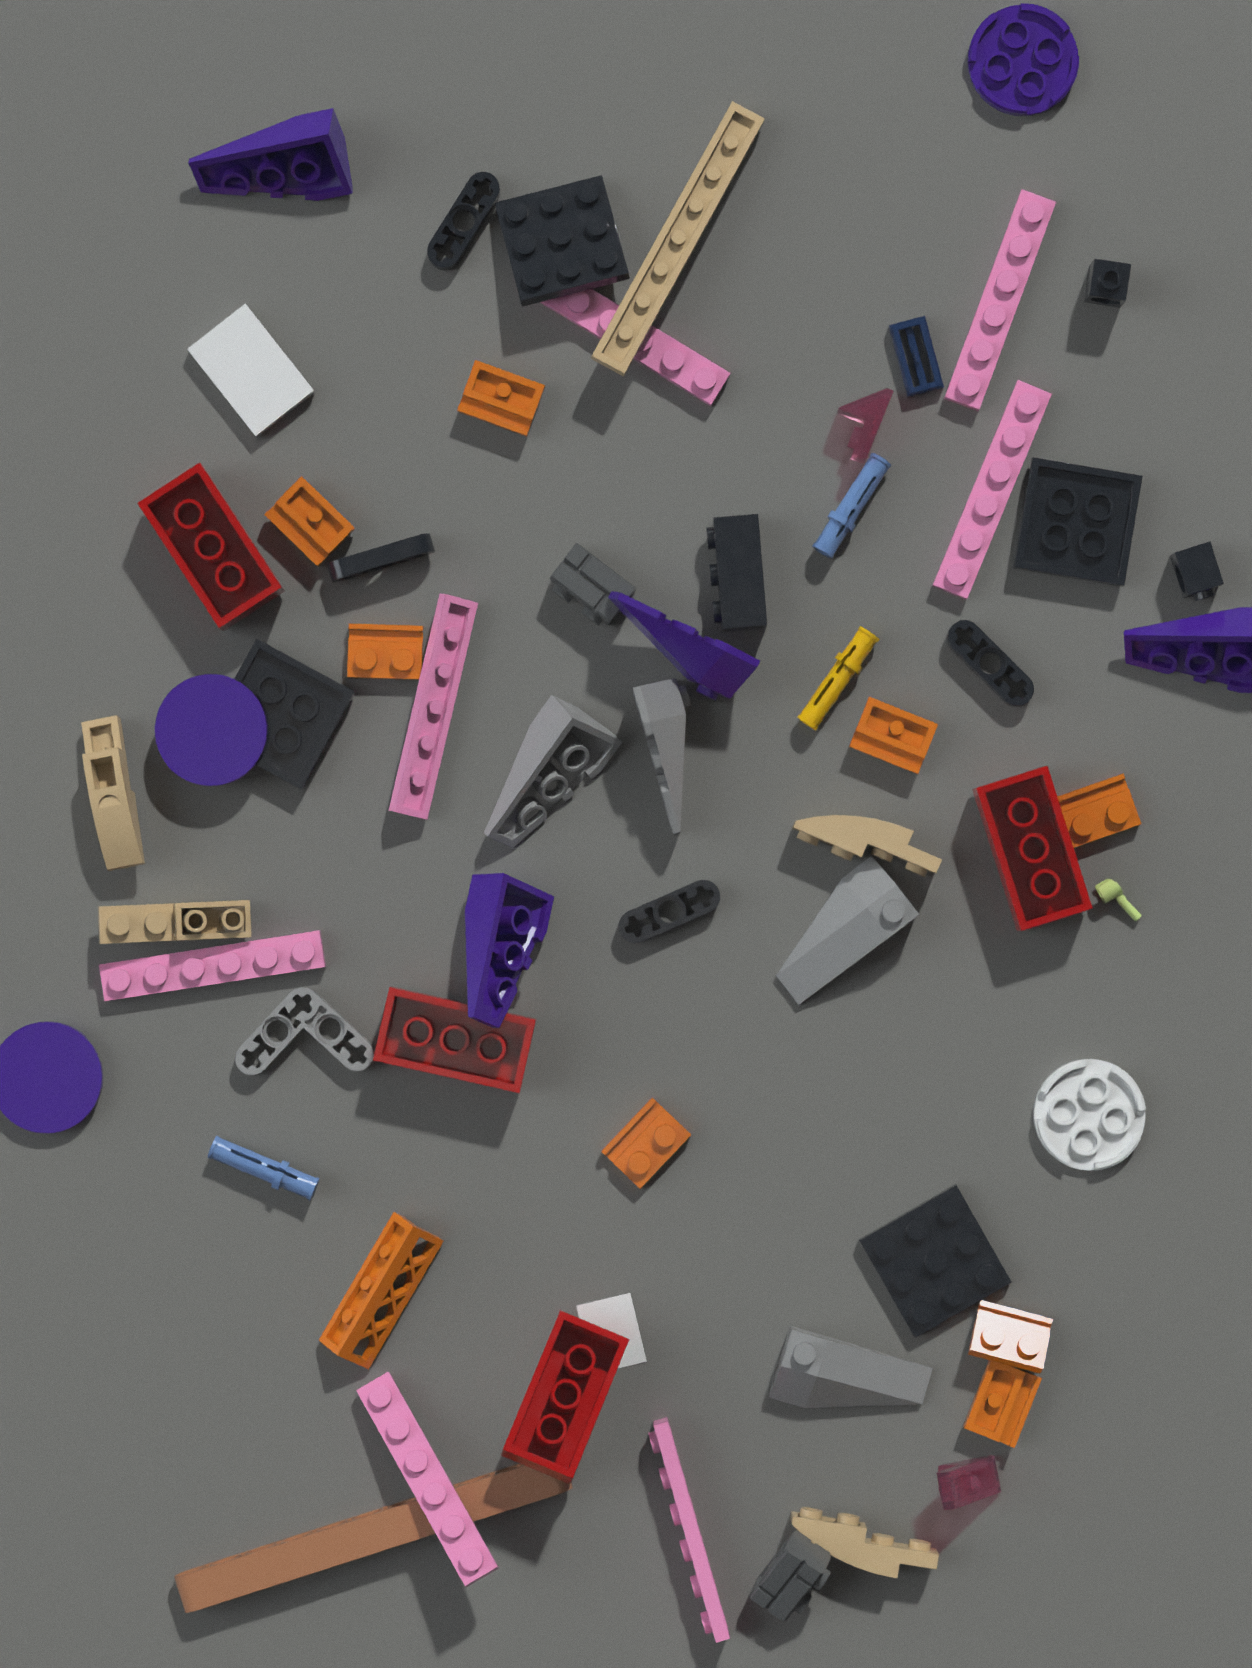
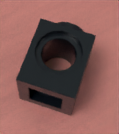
[1084,259,1131,308]
[1170,541,1224,601]

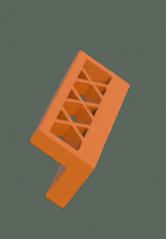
[319,1212,444,1370]

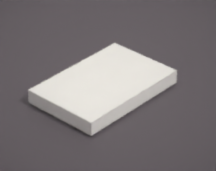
[187,304,315,437]

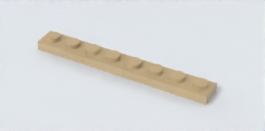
[591,101,765,377]

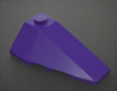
[188,108,353,201]
[608,591,760,701]
[1124,607,1252,693]
[465,873,554,1028]

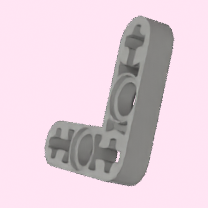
[235,987,375,1075]

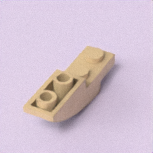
[81,715,145,871]
[792,815,942,877]
[98,900,251,944]
[790,1507,939,1578]

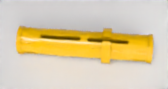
[797,626,880,731]

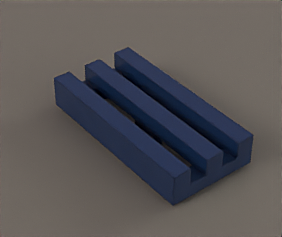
[888,316,944,398]

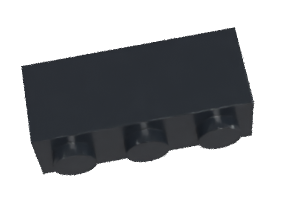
[706,514,767,632]

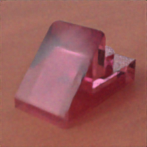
[837,388,894,464]
[936,1455,1001,1510]

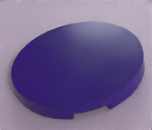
[967,3,1079,116]
[155,674,268,786]
[0,1021,104,1133]

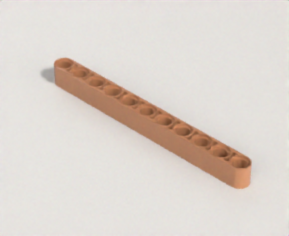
[174,1463,573,1613]

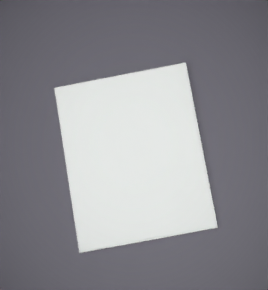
[576,1293,647,1368]

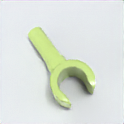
[1095,879,1142,921]

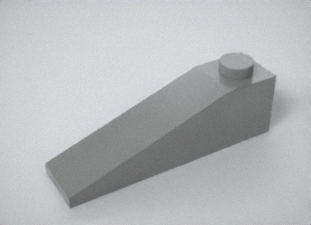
[633,678,691,834]
[484,695,623,848]
[776,856,919,1005]
[769,1325,933,1408]

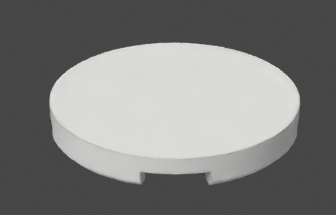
[1033,1059,1146,1171]

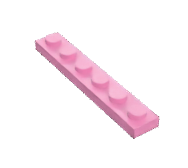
[944,189,1056,411]
[540,289,730,406]
[932,380,1052,600]
[388,593,478,820]
[99,930,326,1001]
[356,1372,499,1587]
[648,1417,730,1643]

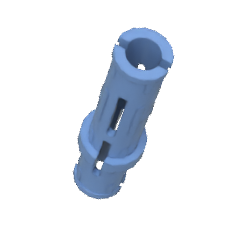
[812,453,891,559]
[207,1136,320,1200]

